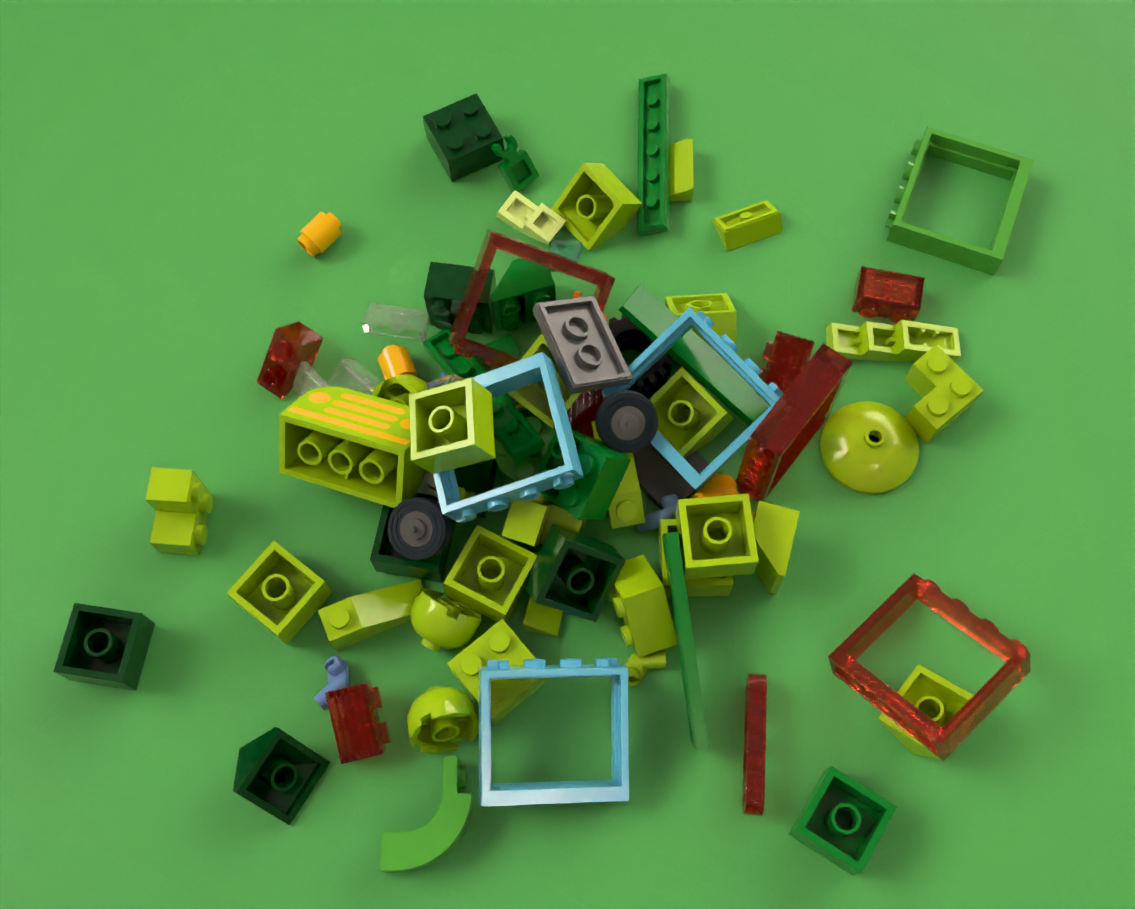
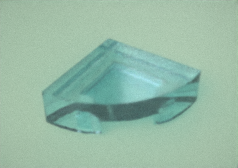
[549,240,583,272]

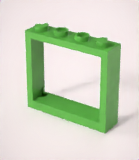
[885,127,1034,276]

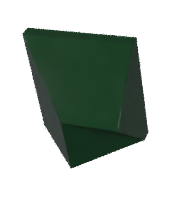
[233,727,331,826]

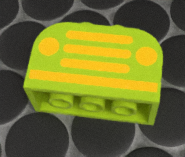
[279,387,426,508]

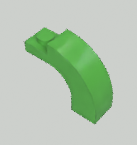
[380,756,474,873]

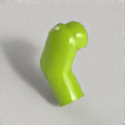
[624,650,666,687]

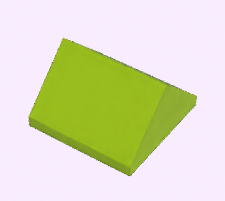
[878,664,982,760]

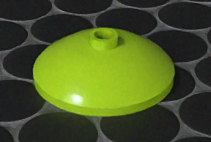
[820,401,919,495]

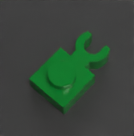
[491,134,540,192]

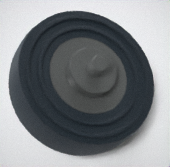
[595,390,658,453]
[388,497,451,560]

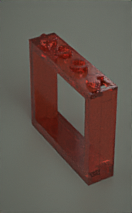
[448,229,615,368]
[736,343,853,502]
[828,573,1031,761]

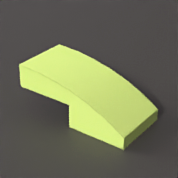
[496,190,566,245]

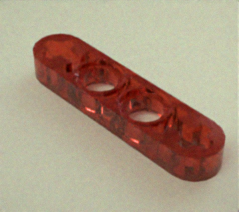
[742,673,767,816]

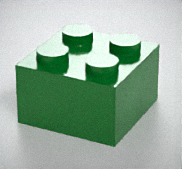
[788,766,897,876]

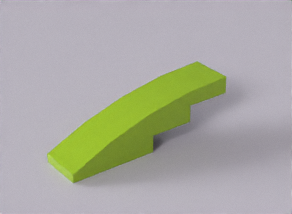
[826,320,961,362]

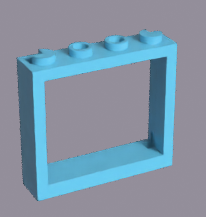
[602,307,786,491]
[433,352,584,523]
[479,657,629,806]

